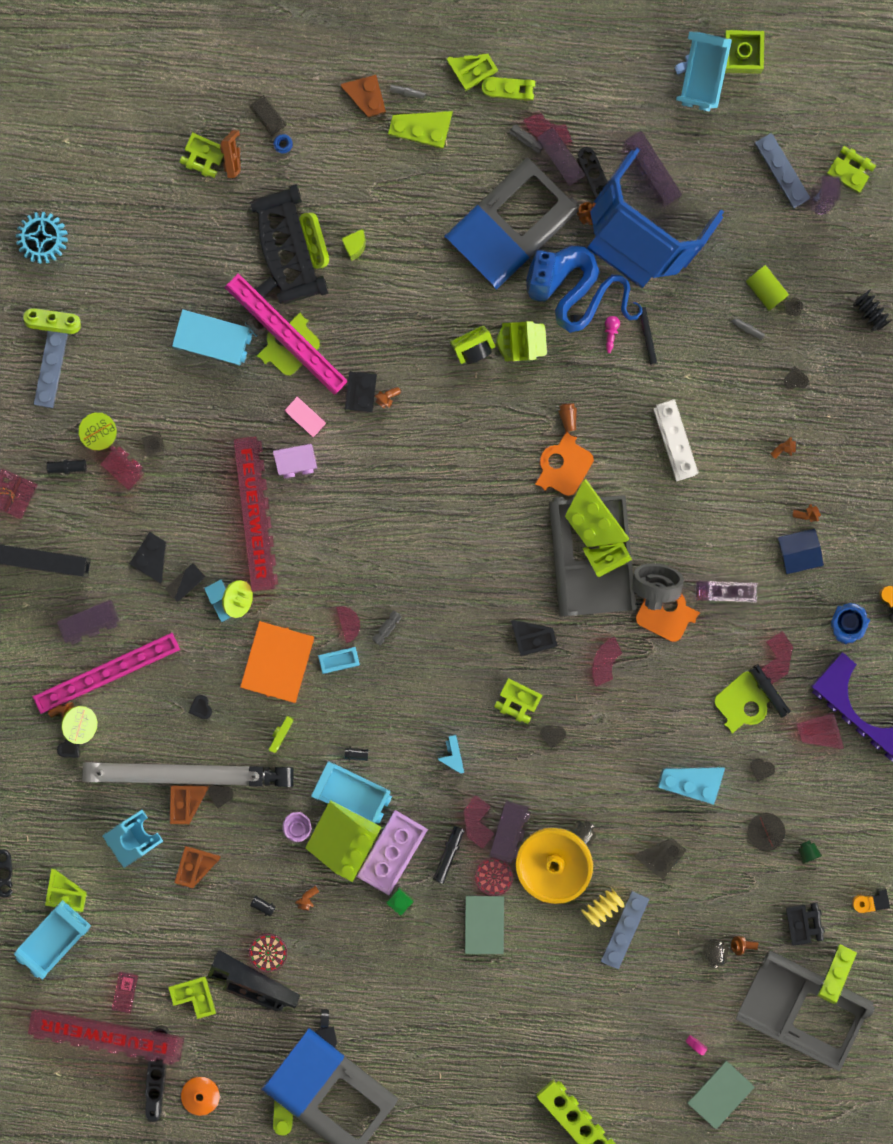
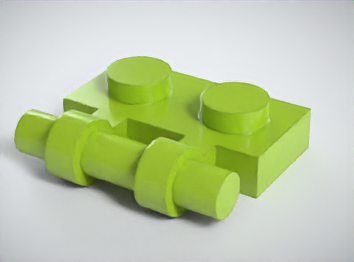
[179,132,224,178]
[827,146,877,194]
[494,678,543,724]

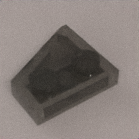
[634,838,687,880]

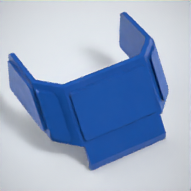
[587,148,724,288]

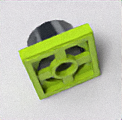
[450,326,495,364]

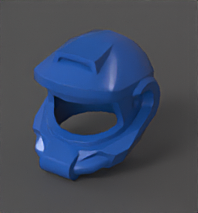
[831,603,870,644]

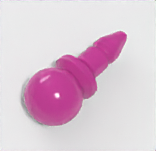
[605,316,620,353]

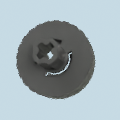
[632,563,684,610]

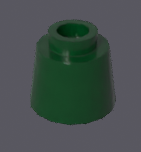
[798,840,822,864]

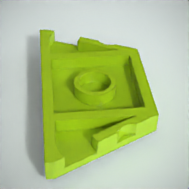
[565,479,630,547]

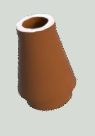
[558,403,577,432]

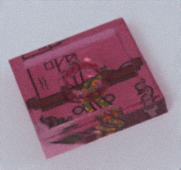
[0,469,38,519]

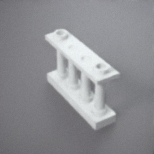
[653,400,698,482]

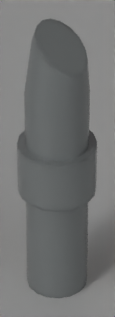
[390,84,427,99]
[731,318,765,341]

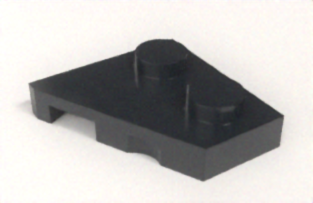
[129,532,167,584]
[511,620,558,656]

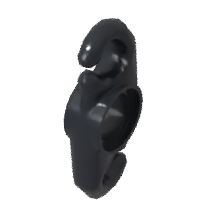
[0,849,13,898]

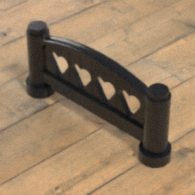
[250,184,329,305]

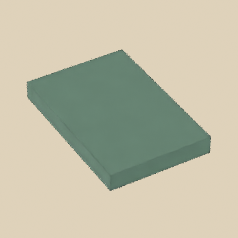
[465,895,504,954]
[687,1060,755,1129]

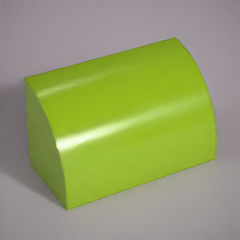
[342,229,366,261]
[745,265,789,311]

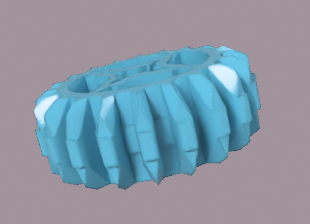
[16,212,68,264]

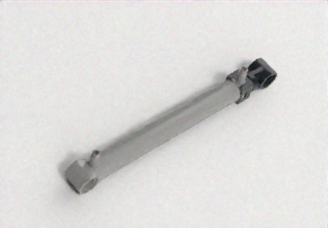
[82,762,294,787]

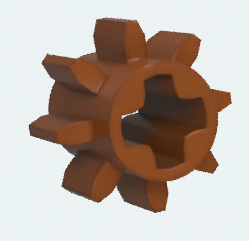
[577,202,596,225]

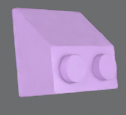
[273,444,317,479]

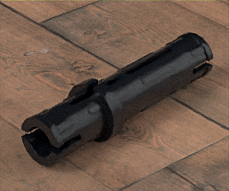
[748,664,791,718]
[433,826,465,884]

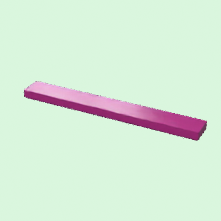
[224,274,348,395]
[33,632,180,714]

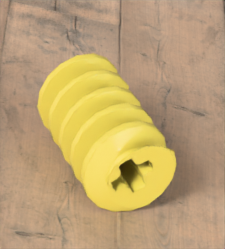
[581,887,624,927]

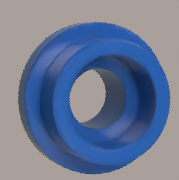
[274,134,293,154]

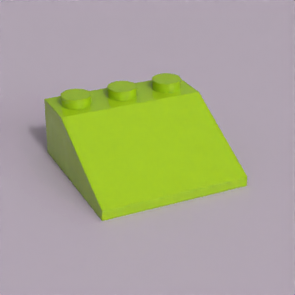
[305,800,381,882]

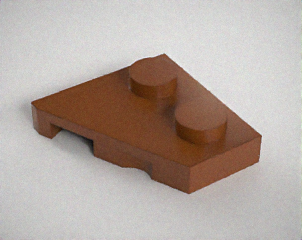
[341,75,386,117]
[220,130,241,178]
[170,785,208,824]
[174,846,221,888]

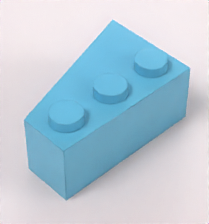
[657,767,725,805]

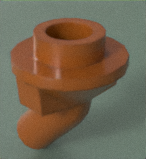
[375,387,401,408]
[770,437,796,459]
[792,504,821,522]
[48,702,74,719]
[295,886,319,911]
[731,936,759,955]

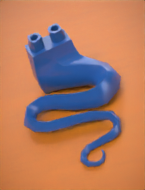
[526,246,642,333]

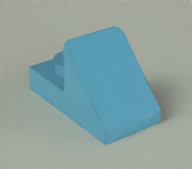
[204,579,231,622]
[438,735,464,774]

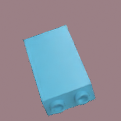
[676,31,732,111]
[172,309,252,366]
[311,761,392,824]
[14,900,91,979]

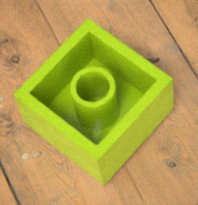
[724,30,764,74]

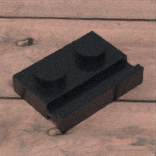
[345,371,377,413]

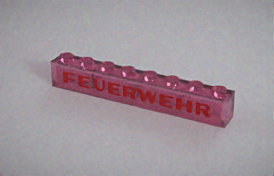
[234,436,279,592]
[28,1009,185,1065]

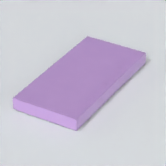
[356,810,428,896]

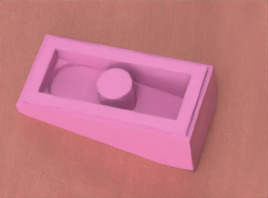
[285,397,326,437]

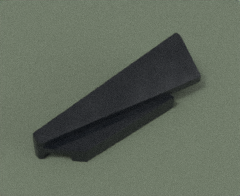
[207,950,300,1011]

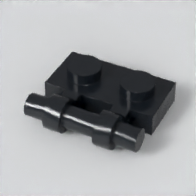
[785,902,825,946]

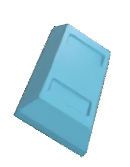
[318,647,360,674]

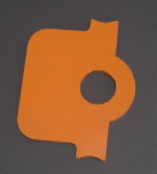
[535,432,594,496]
[636,593,700,642]

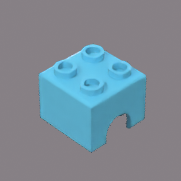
[103,810,163,868]

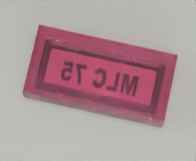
[112,971,139,1014]

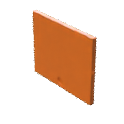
[240,621,315,703]

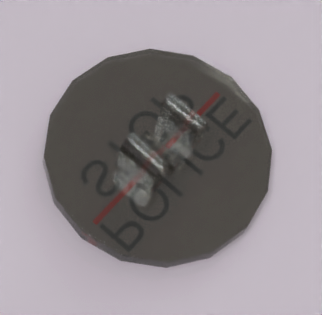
[747,813,786,851]

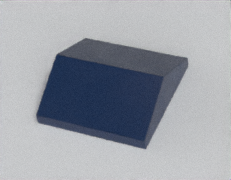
[777,529,824,574]

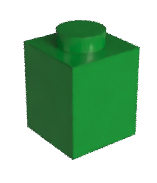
[386,887,414,916]

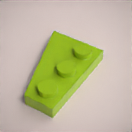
[388,111,453,149]

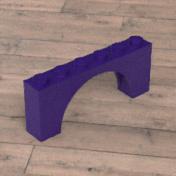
[810,652,893,762]

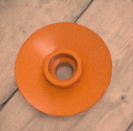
[181,1077,220,1116]

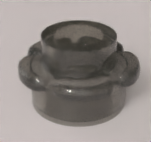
[784,298,803,316]

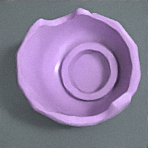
[282,812,312,842]

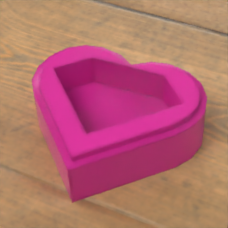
[685,1035,708,1055]

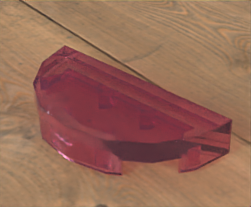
[336,606,360,644]

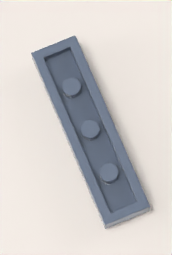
[755,133,811,209]
[34,331,68,409]
[601,891,649,970]

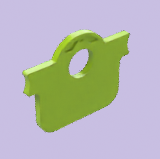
[257,312,320,376]
[714,671,769,733]

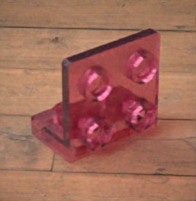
[100,445,145,490]

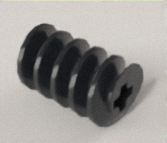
[852,289,893,332]

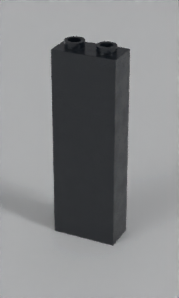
[0,545,91,578]

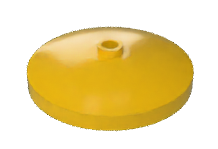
[516,828,593,904]

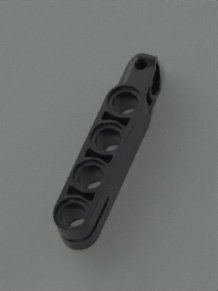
[145,1025,170,1122]

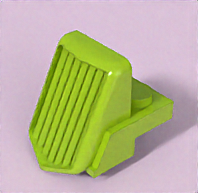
[495,321,547,361]

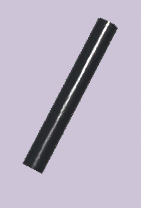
[638,307,657,365]

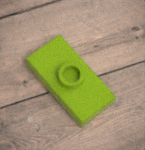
[269,716,294,753]

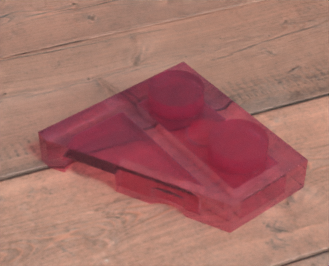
[796,713,844,749]

